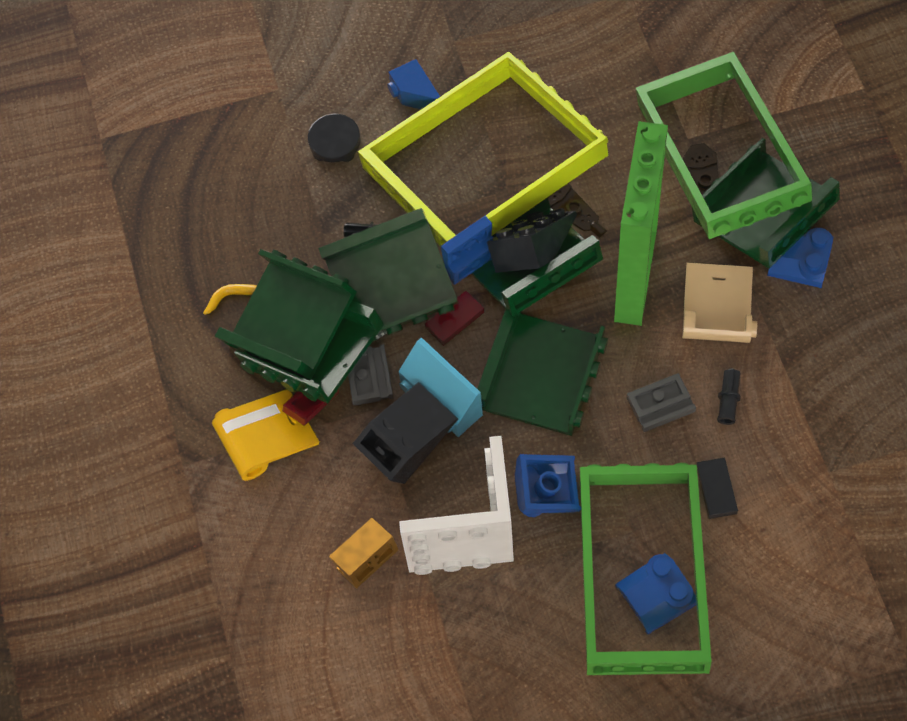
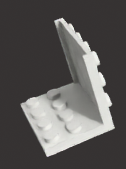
[399,436,514,575]

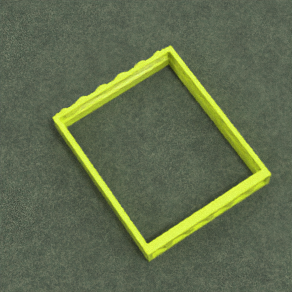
[358,52,608,247]

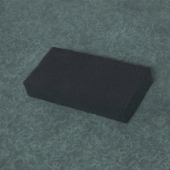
[696,457,738,519]

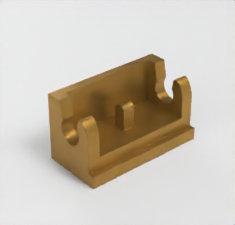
[329,518,399,589]

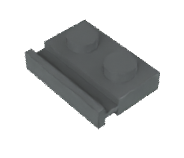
[348,344,393,406]
[627,373,696,432]

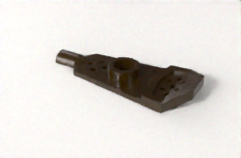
[683,143,719,195]
[548,183,607,238]

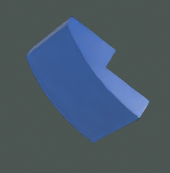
[441,215,493,285]

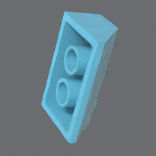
[399,338,483,437]

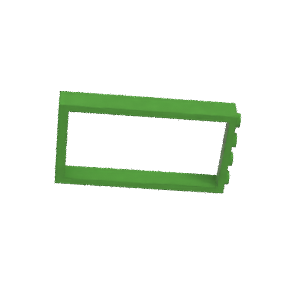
[636,52,812,239]
[614,121,668,326]
[580,463,712,675]

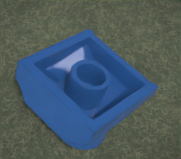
[767,228,834,288]
[515,454,581,517]
[615,553,697,635]

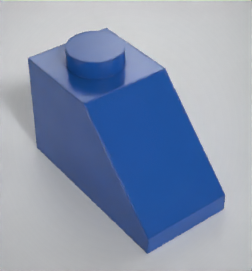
[387,59,440,109]

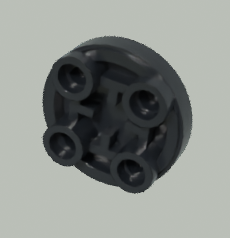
[308,114,361,163]

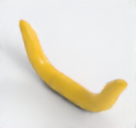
[203,284,257,314]

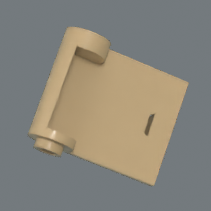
[682,263,757,343]

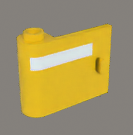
[212,389,320,481]

